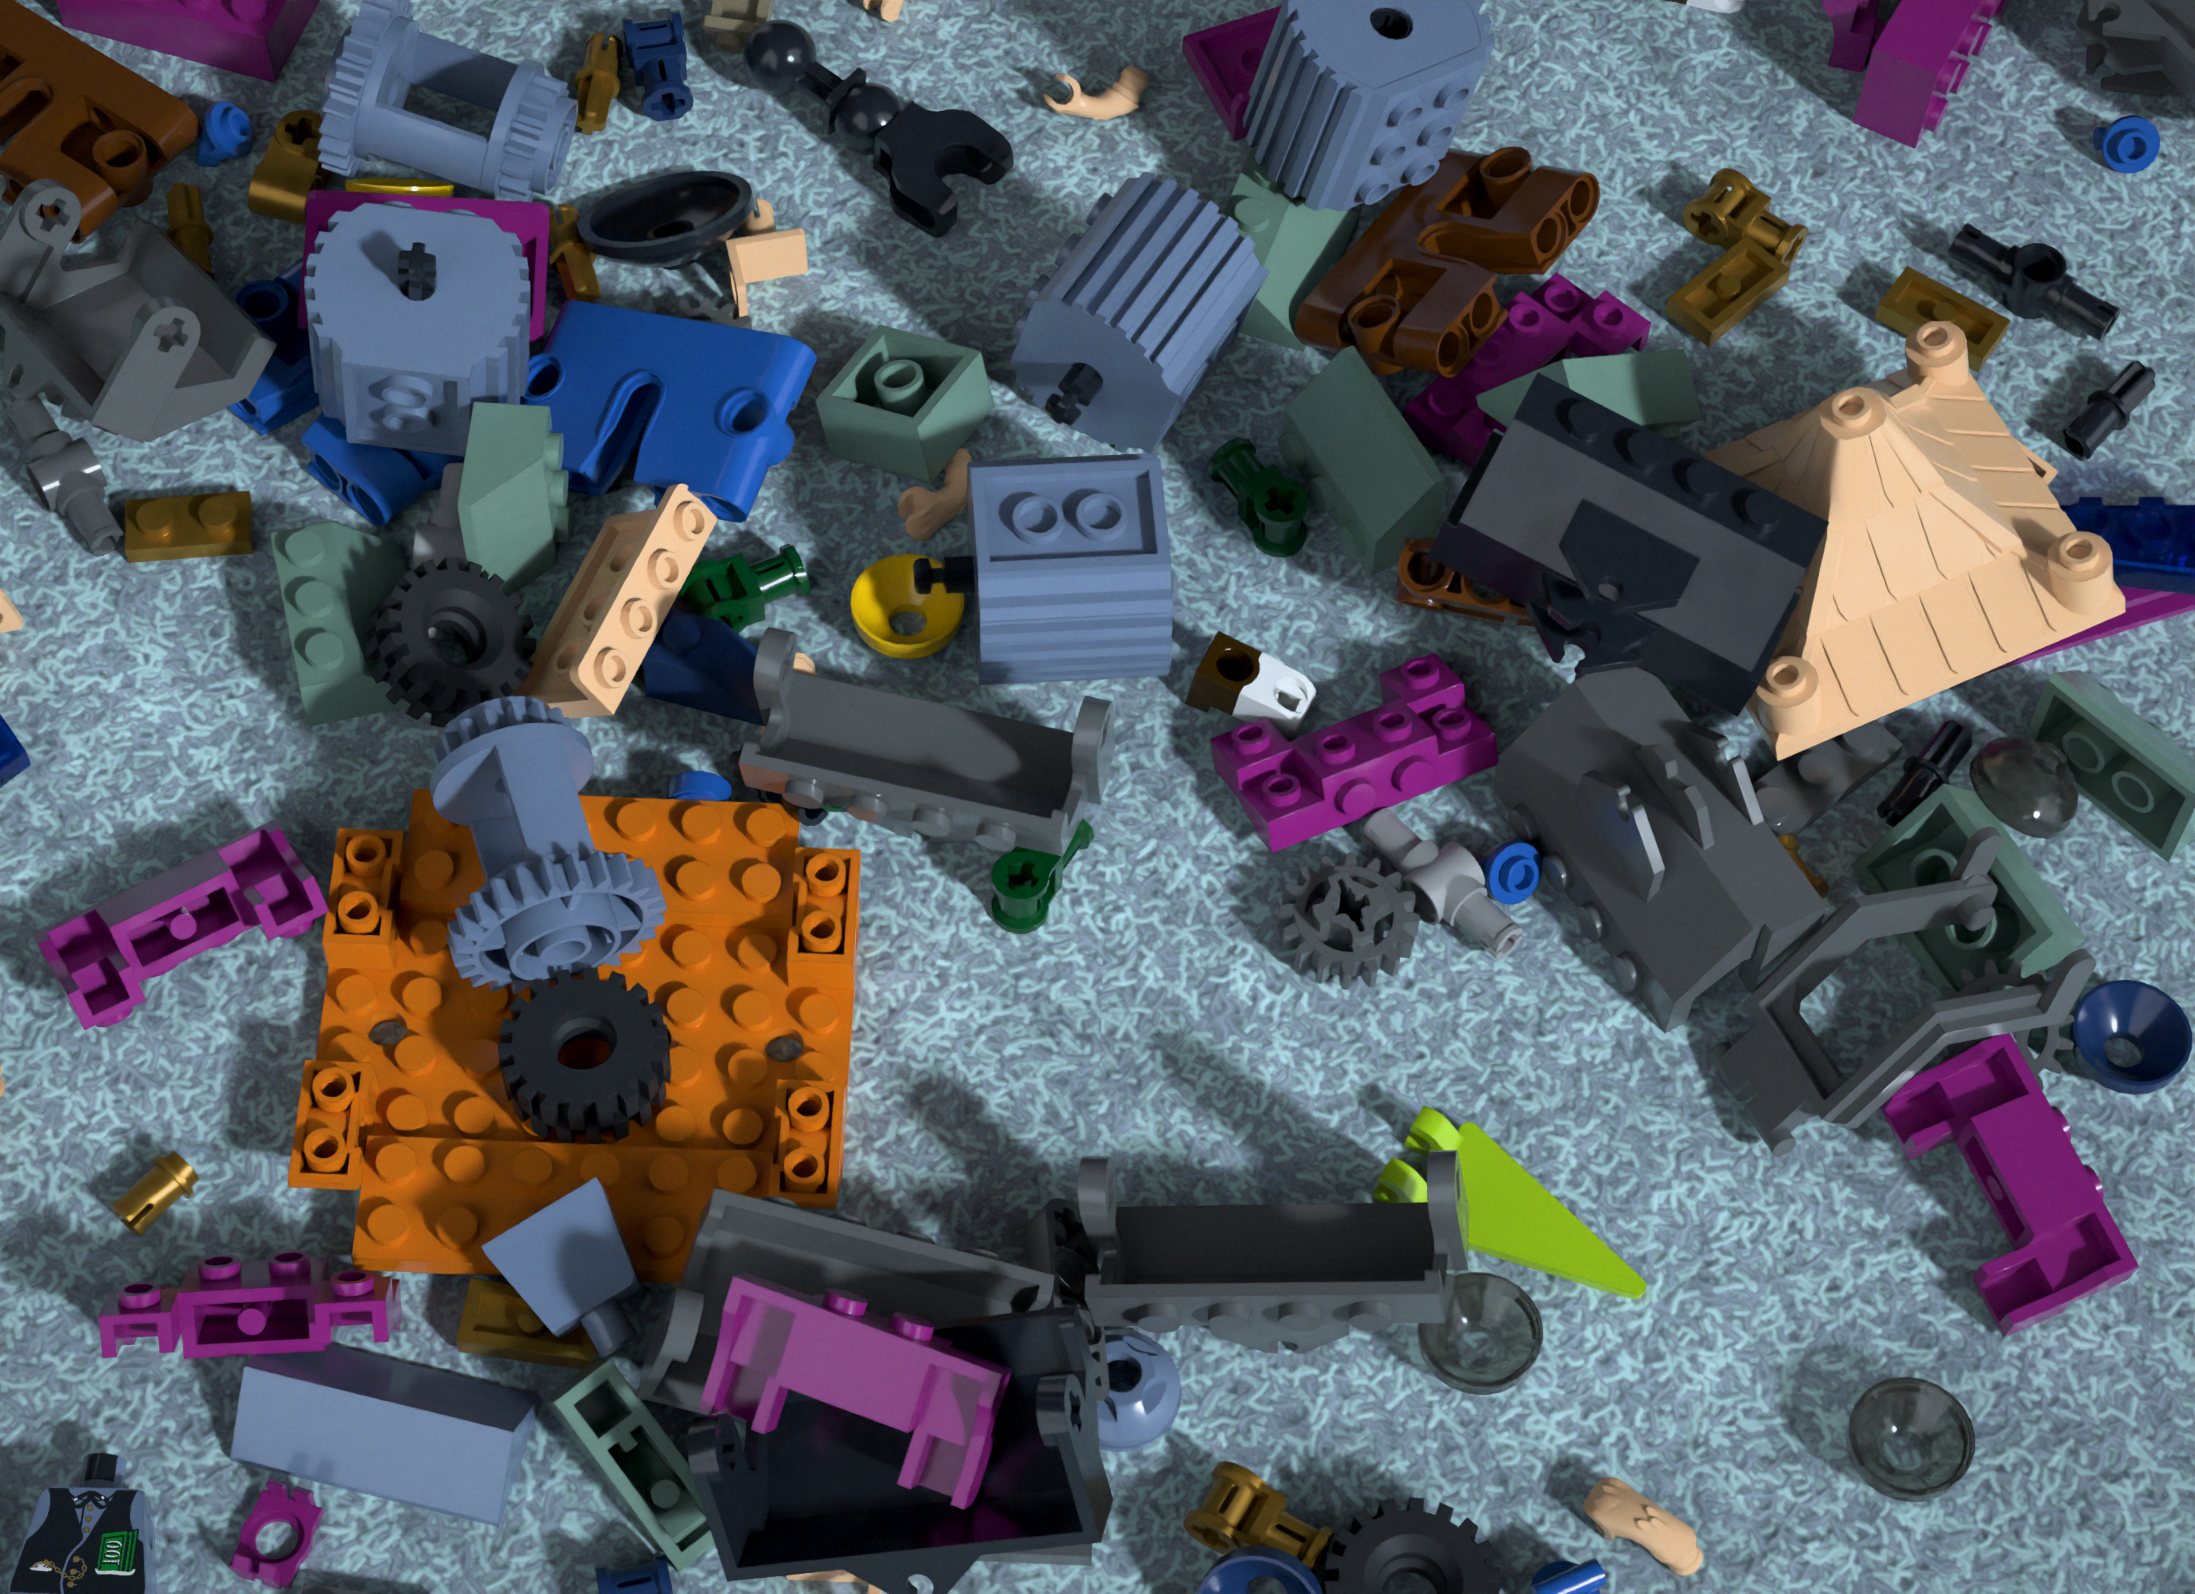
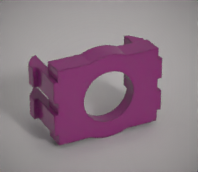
[229,1478,323,1590]

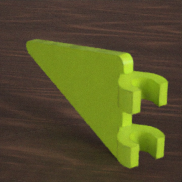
[1372,1106,1647,1299]

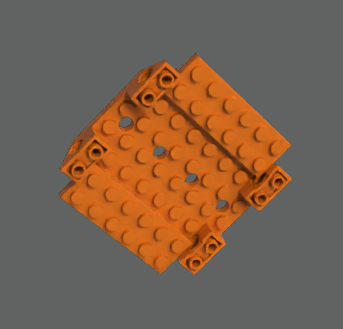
[287,788,861,1283]

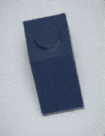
[643,608,764,726]

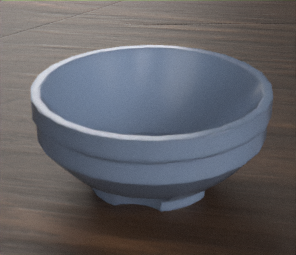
[1097,1329,1182,1452]

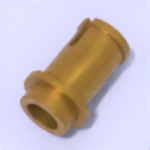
[109,1151,200,1237]

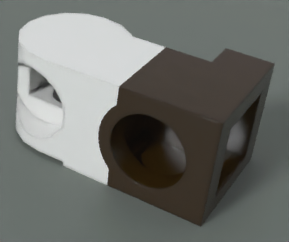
[1185,631,1316,740]

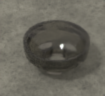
[1969,737,2078,839]
[1417,1272,1543,1395]
[1846,1377,1975,1503]

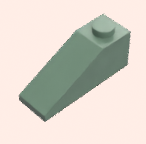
[542,1357,715,1572]

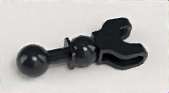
[743,19,1014,238]

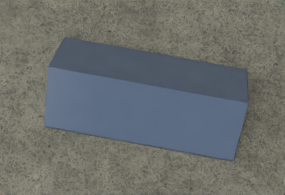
[230,1345,542,1527]

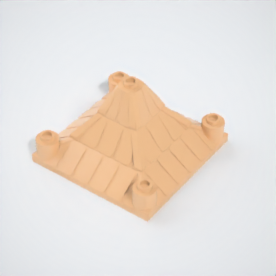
[1700,321,2126,761]

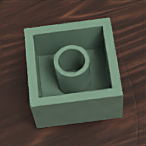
[815,325,994,483]

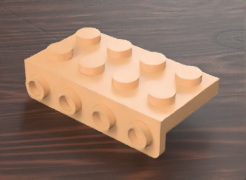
[511,484,718,719]

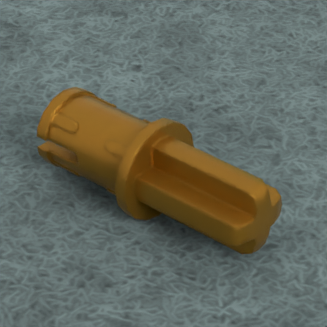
[574,32,623,135]
[166,181,215,281]
[549,204,602,304]

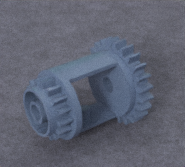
[317,0,578,202]
[429,696,667,994]

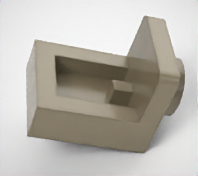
[701,0,775,54]

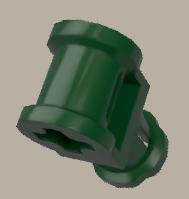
[1206,437,1308,558]
[678,544,810,634]
[991,818,1094,934]

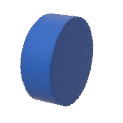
[667,771,732,802]

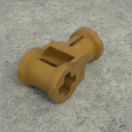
[1683,168,1808,267]
[1183,1461,1335,1575]

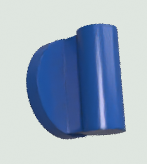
[195,101,253,168]
[2093,115,2160,174]
[1478,838,1542,905]
[1529,1558,1606,1594]

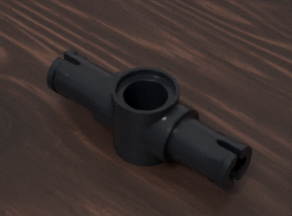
[1948,223,2121,342]

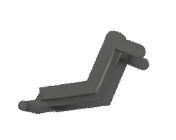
[1708,827,2096,1156]

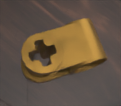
[248,110,332,226]

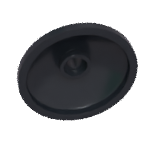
[578,171,754,270]

